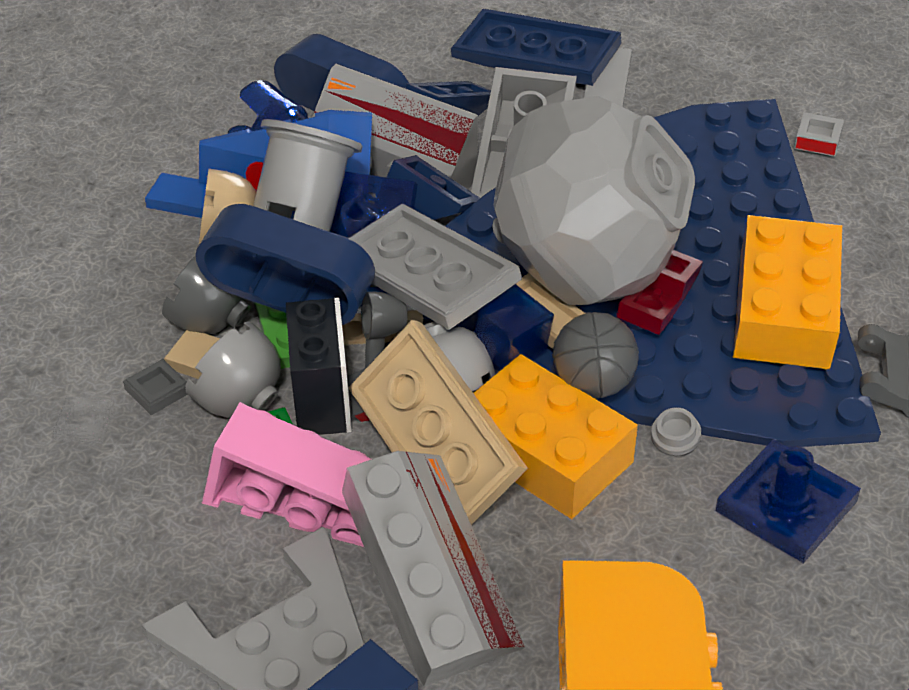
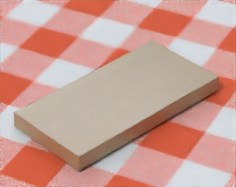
[348,320,528,525]

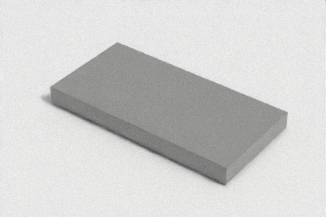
[348,204,522,330]

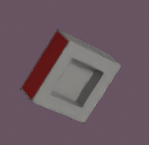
[794,112,844,156]

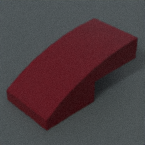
[617,250,703,335]

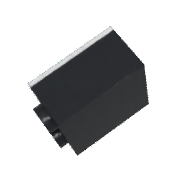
[286,298,352,435]

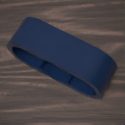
[274,34,409,111]
[196,204,375,325]

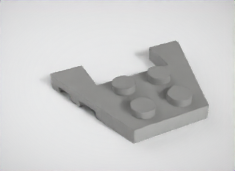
[142,527,364,690]

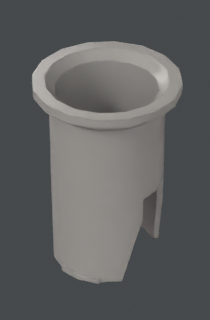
[253,119,363,232]

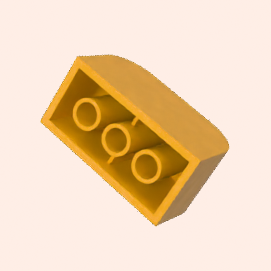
[558,560,723,690]

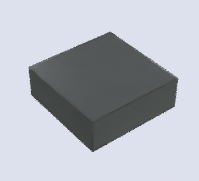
[123,359,188,415]

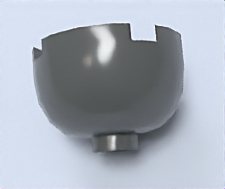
[162,255,251,335]

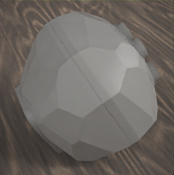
[493,96,695,305]

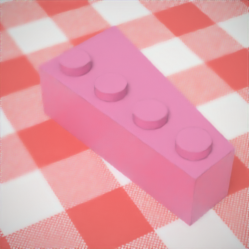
[202,403,371,547]

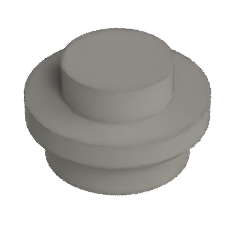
[651,408,701,456]

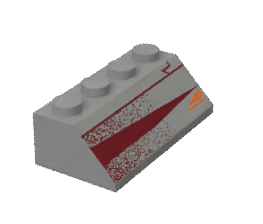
[313,64,478,189]
[342,451,525,687]

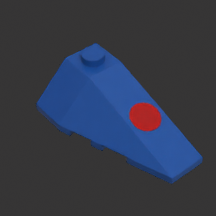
[199,110,372,212]

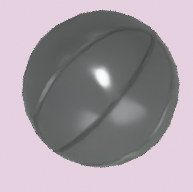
[552,312,639,399]

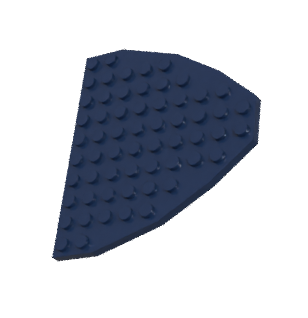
[423,99,881,448]

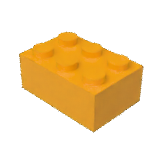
[733,215,842,369]
[473,354,638,519]

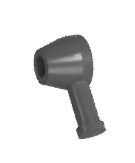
[361,291,407,368]

